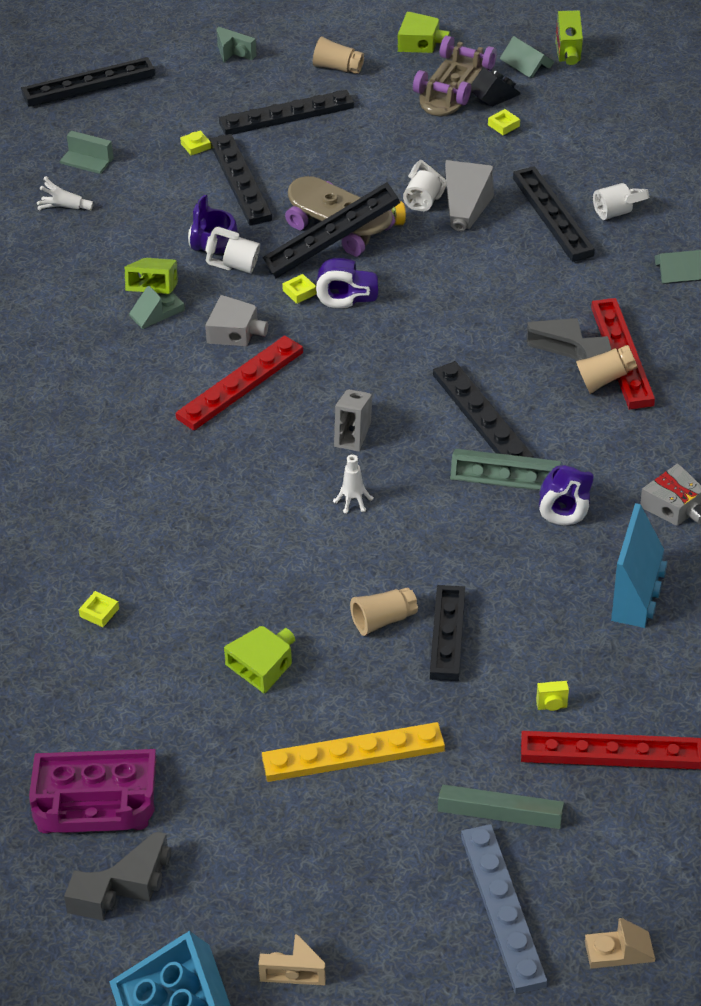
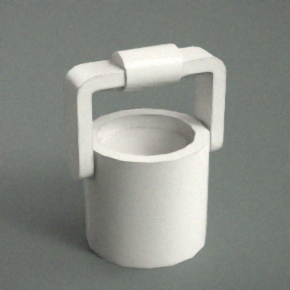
[403,160,446,212]
[593,183,650,220]
[205,227,260,274]

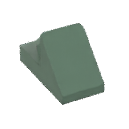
[216,27,257,63]
[129,286,185,329]

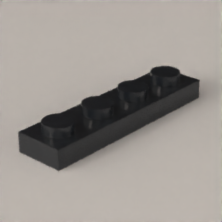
[430,585,465,681]

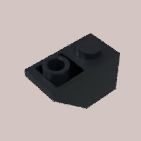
[471,67,521,107]

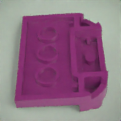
[29,749,156,833]

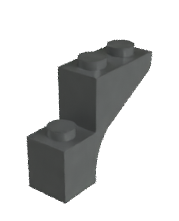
[526,318,611,361]
[64,832,172,921]

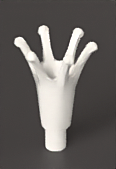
[37,176,93,211]
[333,455,374,514]

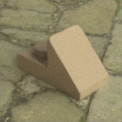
[585,918,655,968]
[259,934,326,985]

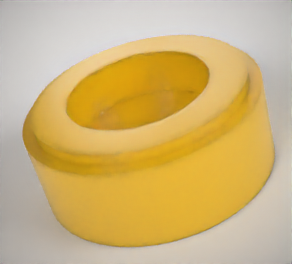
[391,201,406,226]

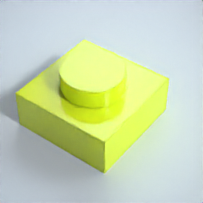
[488,109,520,135]
[180,130,211,155]
[282,274,317,304]
[79,591,119,627]
[536,681,569,711]

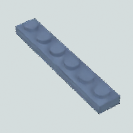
[461,824,547,994]

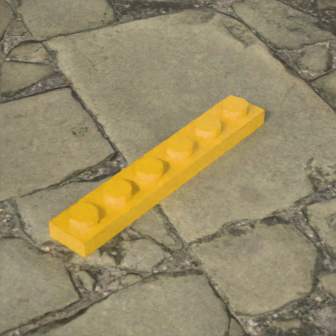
[262,722,445,782]

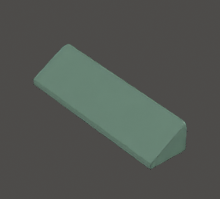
[450,449,561,490]
[438,785,564,829]

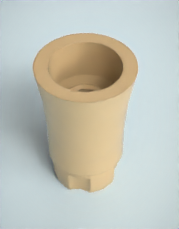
[313,36,364,74]
[576,345,638,394]
[350,588,418,636]

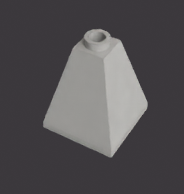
[445,160,494,231]

